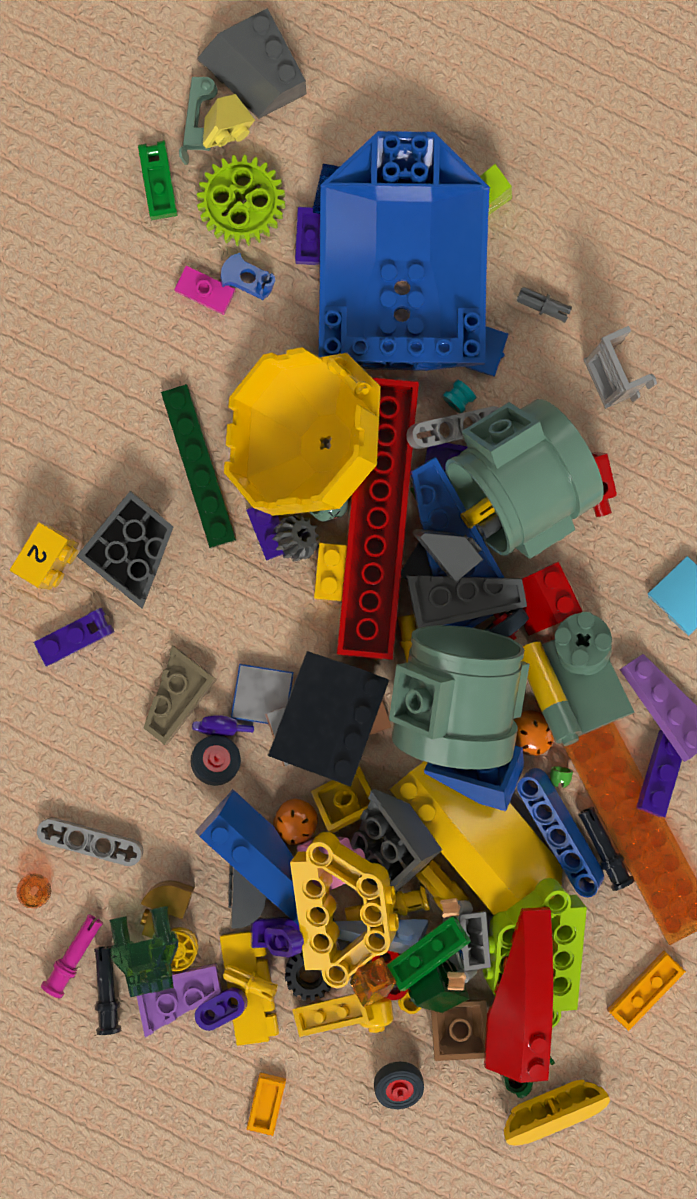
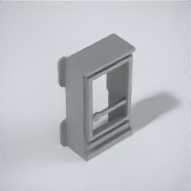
[583,326,657,409]

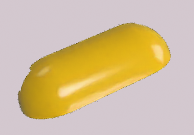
[504,1080,610,1146]

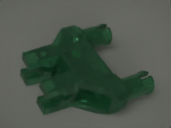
[109,906,178,997]

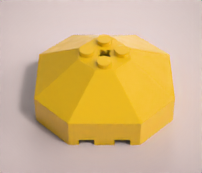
[224,347,381,516]

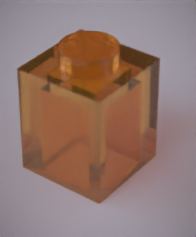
[350,957,396,1007]

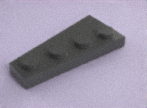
[406,575,527,629]

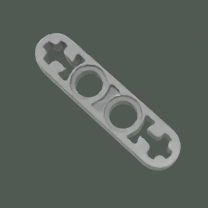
[406,406,499,449]
[37,817,143,866]

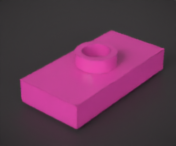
[174,266,236,315]

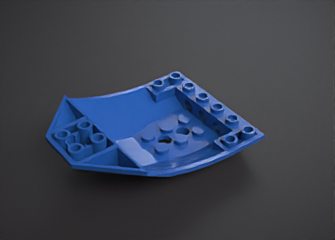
[318,131,490,371]

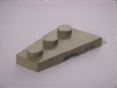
[143,646,217,745]

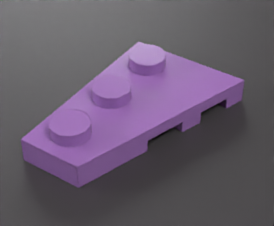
[134,963,222,1038]

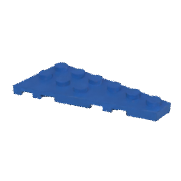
[410,457,504,628]

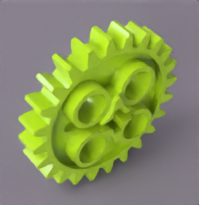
[197,155,286,246]

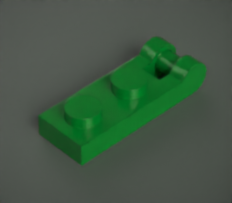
[138,140,178,220]

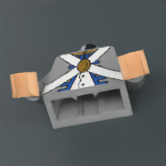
[440,898,491,990]

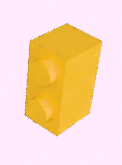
[314,543,347,602]

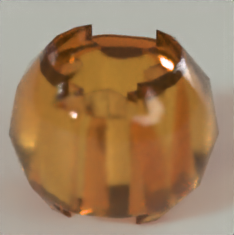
[16,873,52,909]

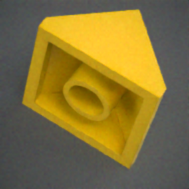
[311,766,372,833]

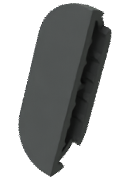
[228,864,266,929]

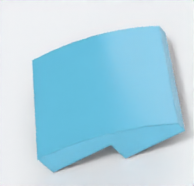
[648,556,697,636]

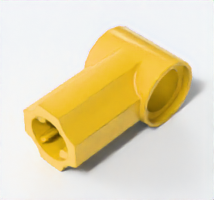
[415,859,470,911]

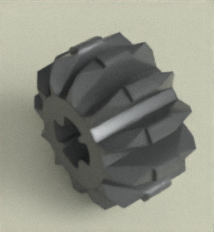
[273,514,321,562]

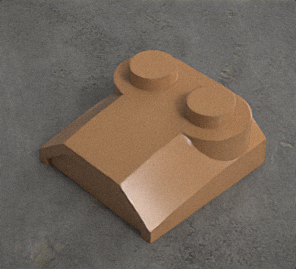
[431,999,487,1061]

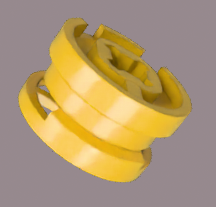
[157,927,198,971]

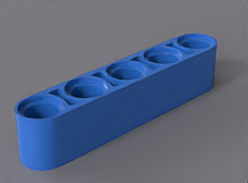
[517,768,604,898]

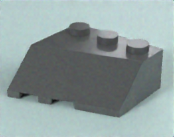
[197,8,307,119]

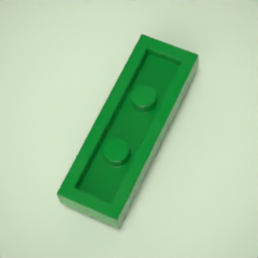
[386,916,471,991]

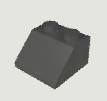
[412,529,483,581]

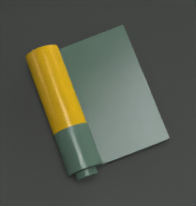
[521,639,634,746]

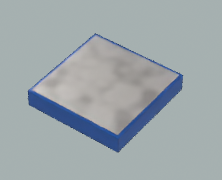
[231,664,294,724]

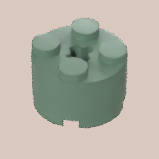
[555,612,612,675]

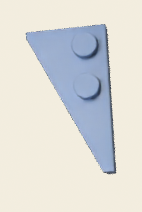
[320,919,428,954]

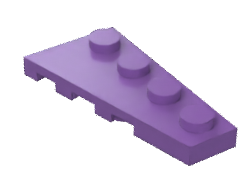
[619,654,697,762]

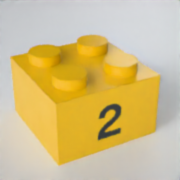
[9,522,79,590]

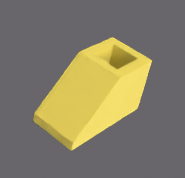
[203,94,255,148]

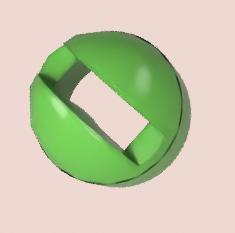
[550,766,573,788]

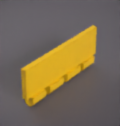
[220,931,279,1046]

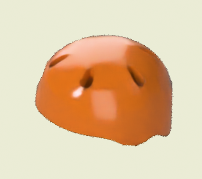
[514,710,554,756]
[273,799,318,845]

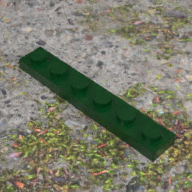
[161,384,237,549]

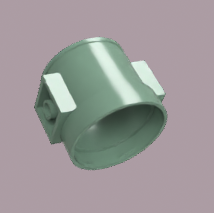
[446,399,604,559]
[389,625,530,769]

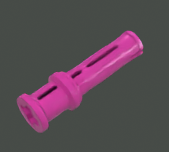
[41,914,103,998]

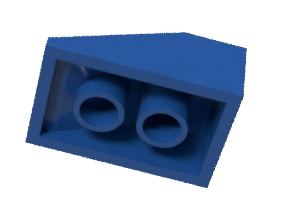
[424,746,524,811]

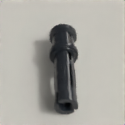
[578,807,635,891]
[94,946,122,1035]

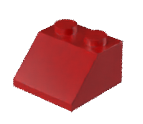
[521,561,583,636]

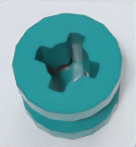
[442,379,477,414]

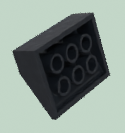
[268,651,389,787]

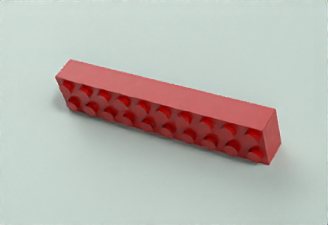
[337,378,419,660]

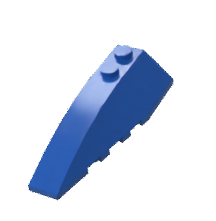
[195,789,334,936]

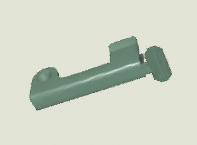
[179,77,218,165]

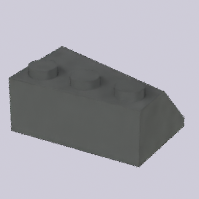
[77,491,174,609]
[350,789,442,893]

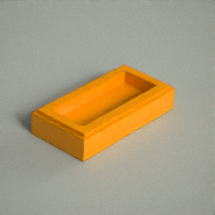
[246,1072,286,1136]

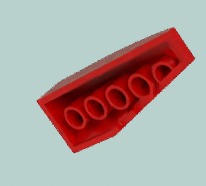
[484,907,553,1083]

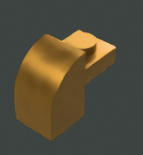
[140,880,195,938]

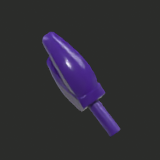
[192,715,254,736]

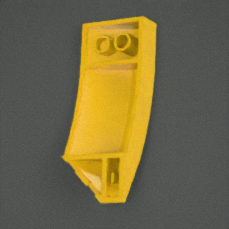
[389,761,563,931]

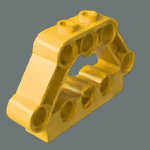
[290,832,399,988]

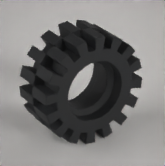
[285,951,331,1001]

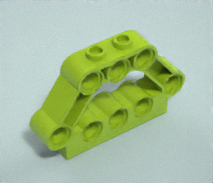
[482,878,587,1028]

